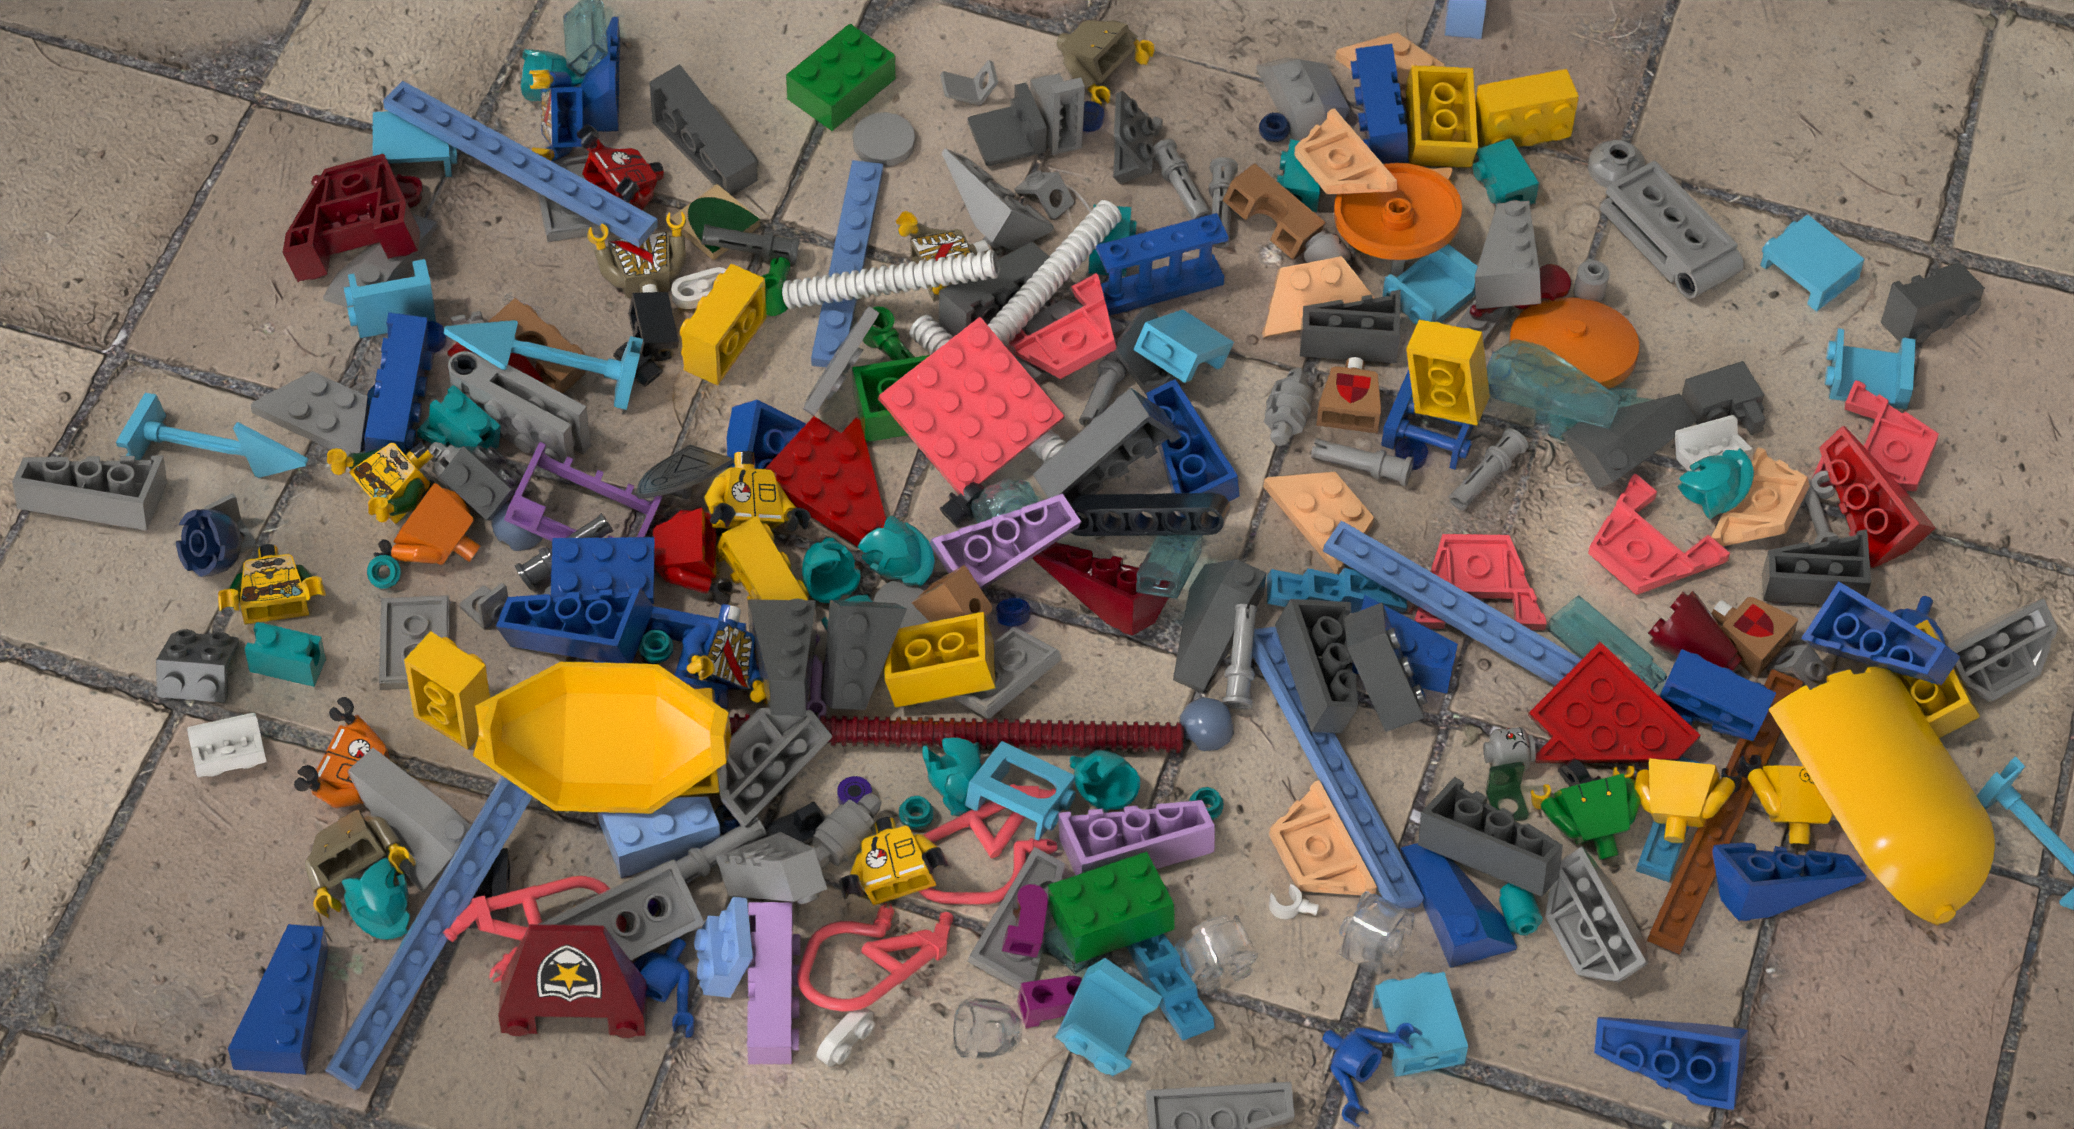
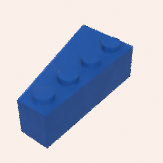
[1350,44,1409,164]
[365,312,434,455]
[1146,379,1240,517]

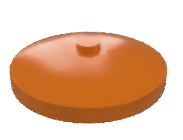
[1334,163,1462,260]
[1509,297,1639,394]

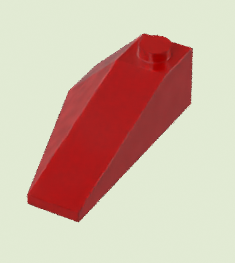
[1819,426,1936,568]

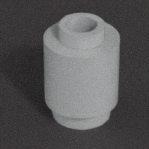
[1574,260,1609,302]

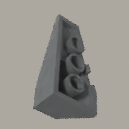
[1561,393,1697,489]

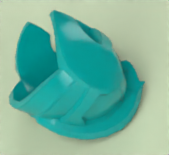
[521,49,586,101]
[1677,448,1754,520]
[858,515,935,588]
[802,536,861,603]
[922,738,982,816]
[1069,750,1141,813]
[342,858,411,940]

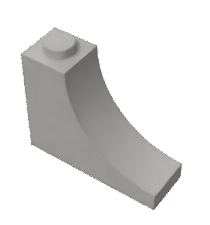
[1030,73,1085,155]

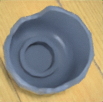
[491,500,543,551]
[1180,697,1234,751]

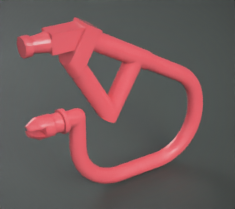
[918,783,1057,904]
[443,876,626,983]
[797,903,954,1012]

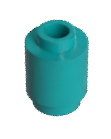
[1499,883,1542,935]

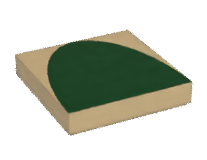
[670,184,760,261]

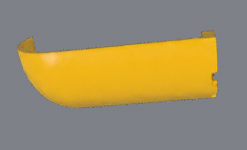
[1768,667,1995,926]

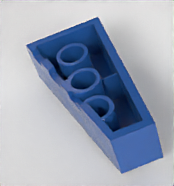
[1801,581,1960,686]
[496,587,654,663]
[228,924,329,1075]

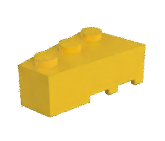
[716,516,809,600]

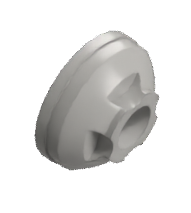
[1588,140,1645,188]

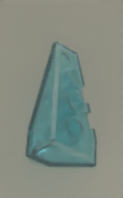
[1487,339,1622,429]

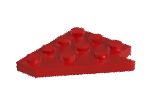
[765,416,886,547]
[1528,642,1701,763]

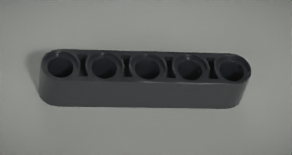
[1071,493,1231,536]

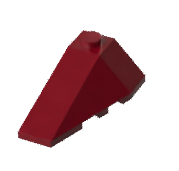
[1033,542,1178,635]

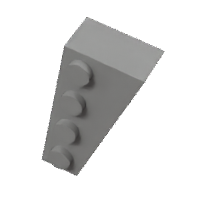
[1475,200,1541,309]
[12,455,167,531]
[716,832,827,904]

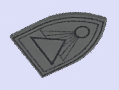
[637,444,734,499]

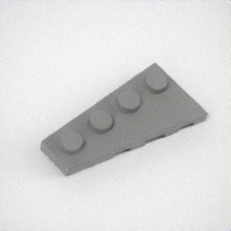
[967,847,1065,990]
[1145,1082,1295,1129]

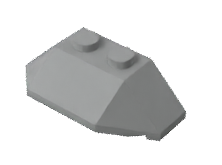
[1256,58,1350,141]
[1947,598,2058,702]
[717,708,832,827]
[1546,847,1649,983]

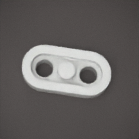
[671,267,726,309]
[817,1007,875,1067]

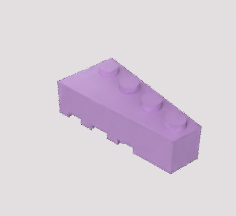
[930,494,1081,590]
[1058,800,1215,875]
[747,902,800,1064]

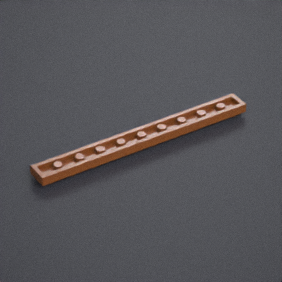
[1647,669,1804,955]

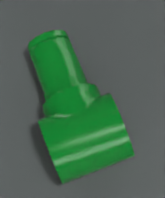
[761,257,791,316]
[862,306,915,361]

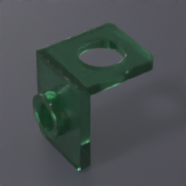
[1485,762,1529,821]

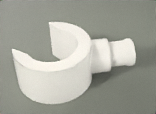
[1269,884,1319,920]

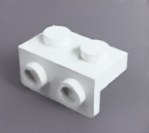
[1675,415,1753,472]
[187,713,267,778]

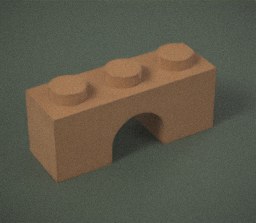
[1222,163,1326,260]
[488,298,586,394]

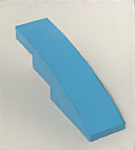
[1267,568,1407,613]
[1126,934,1215,1041]

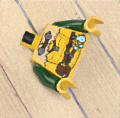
[327,442,434,524]
[218,544,326,625]

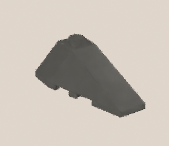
[1173,559,1267,694]

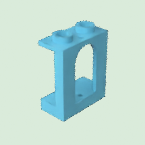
[965,741,1076,841]

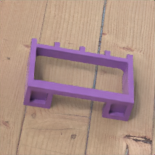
[504,442,663,541]

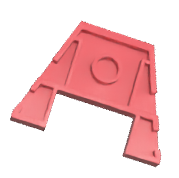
[1007,273,1116,379]
[1812,380,1939,492]
[1588,473,1730,595]
[1414,534,1547,630]

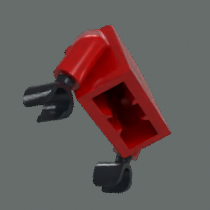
[576,124,664,210]
[653,508,732,605]

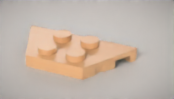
[1335,33,1445,107]
[1295,108,1397,194]
[1262,256,1374,338]
[1711,447,1810,546]
[1263,472,1374,575]
[1269,780,1377,896]

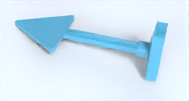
[444,320,643,410]
[116,392,309,478]
[1977,756,2074,910]

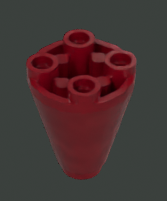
[1648,591,1742,671]

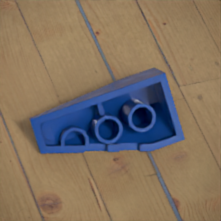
[581,17,620,132]
[726,400,806,469]
[1712,842,1867,921]
[1400,843,1517,968]
[1594,1017,1748,1110]

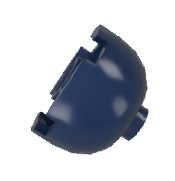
[176,509,241,577]

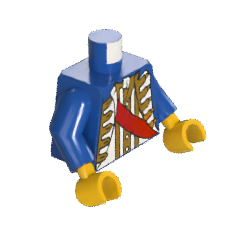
[529,69,583,162]
[679,604,768,704]

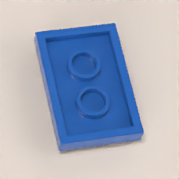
[551,537,655,604]

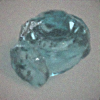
[971,478,1039,523]

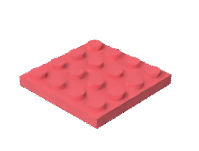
[878,317,1064,496]

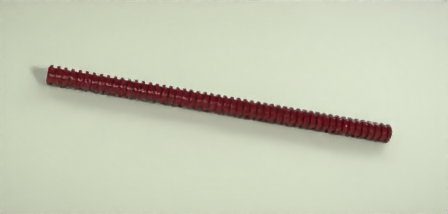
[729,713,1184,753]

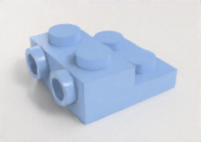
[694,897,753,998]

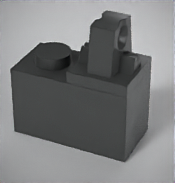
[1681,361,1766,435]

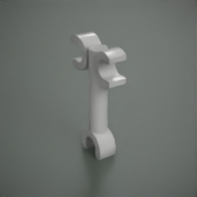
[1799,471,1837,544]

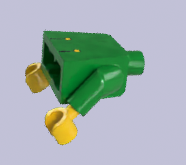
[1530,766,1641,860]

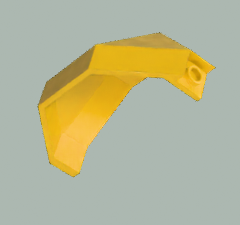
[473,662,731,814]

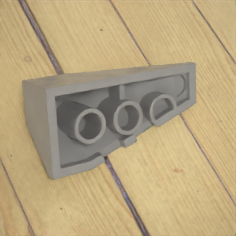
[942,148,1054,250]
[323,214,438,308]
[347,748,471,892]

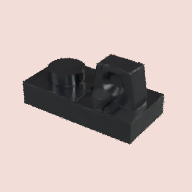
[759,801,825,846]

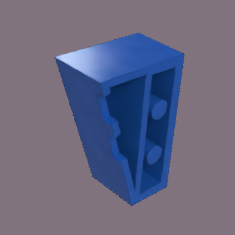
[1352,595,1458,694]
[1659,649,1776,741]

